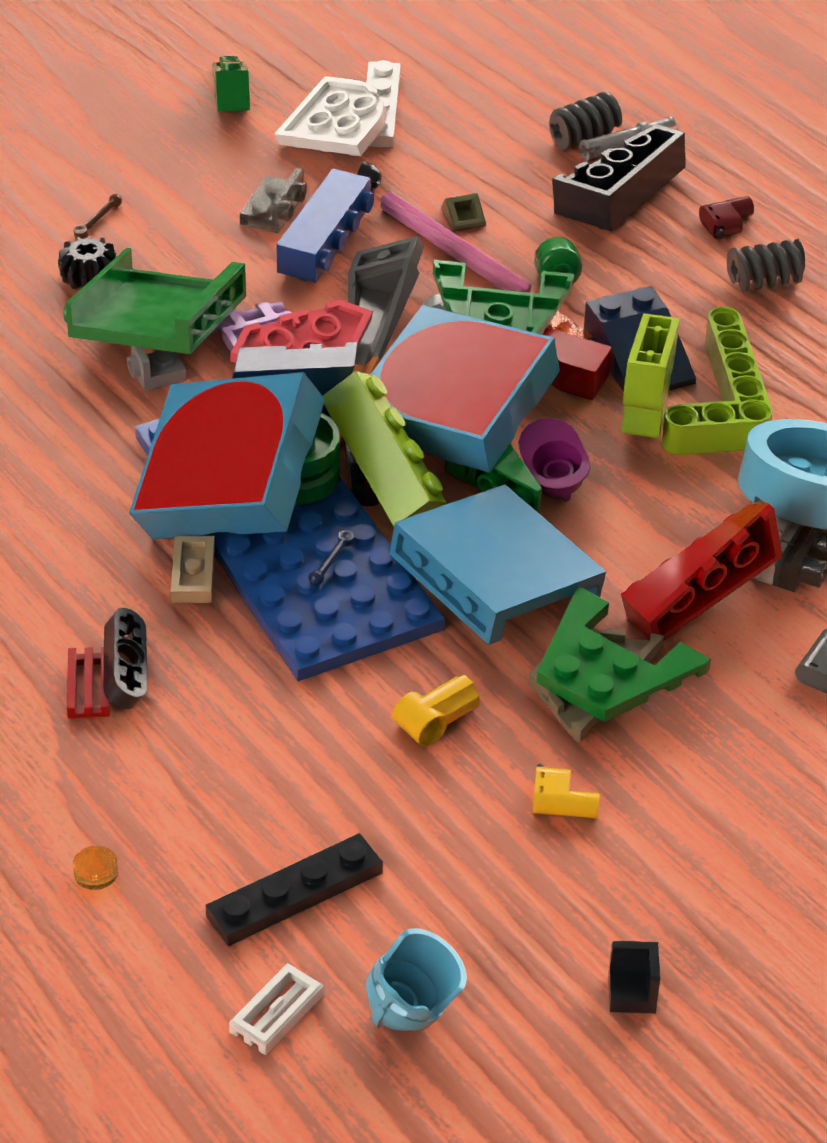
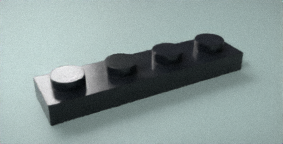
[205,833,383,946]

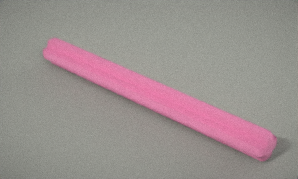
[380,192,532,293]

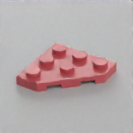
[230,299,373,363]

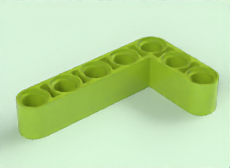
[661,306,772,455]

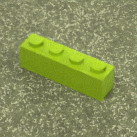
[323,371,447,526]

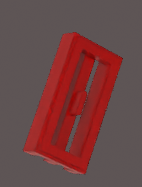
[67,647,110,718]

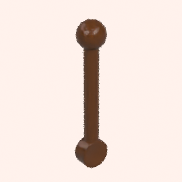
[73,194,122,239]

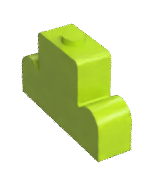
[621,313,680,439]

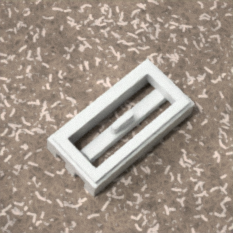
[229,963,324,1055]

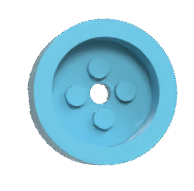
[738,419,827,530]

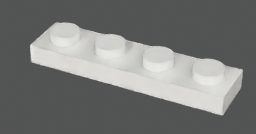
[366,60,401,148]

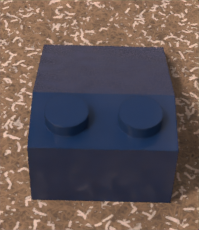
[583,286,696,392]

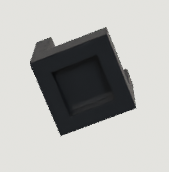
[608,941,660,1013]

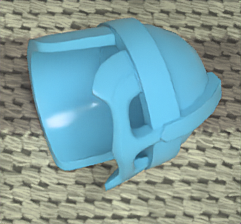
[366,928,467,1031]

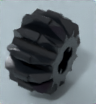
[58,235,116,289]

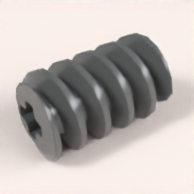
[549,92,622,151]
[727,238,805,292]

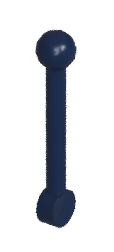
[308,530,354,586]

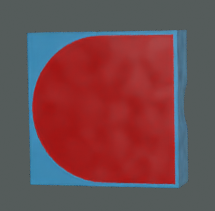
[370,305,560,473]
[129,372,325,539]

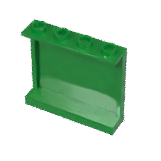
[63,248,246,355]

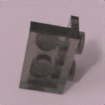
[240,168,307,233]

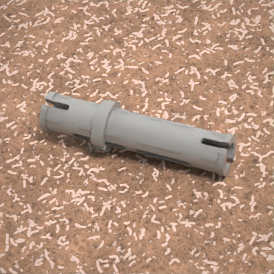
[579,116,678,162]

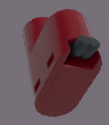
[699,196,754,239]

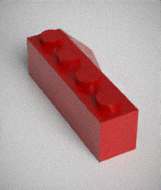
[621,503,783,641]

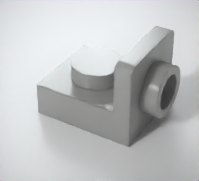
[127,346,186,391]

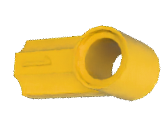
[392,675,480,747]

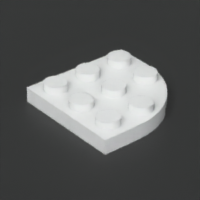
[275,76,386,156]

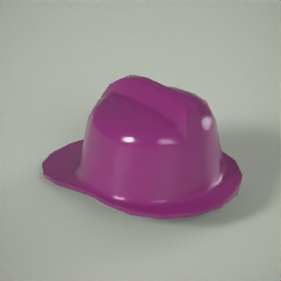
[518,418,591,502]

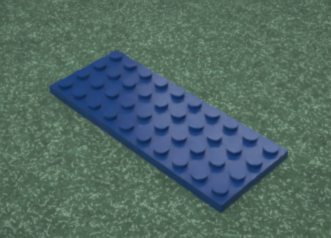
[135,419,445,681]

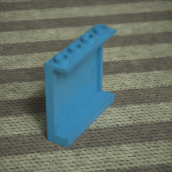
[389,485,606,645]

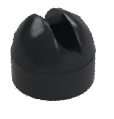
[357,161,382,191]

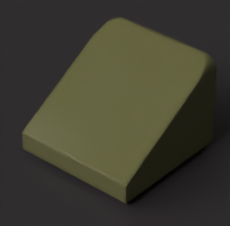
[441,193,486,231]

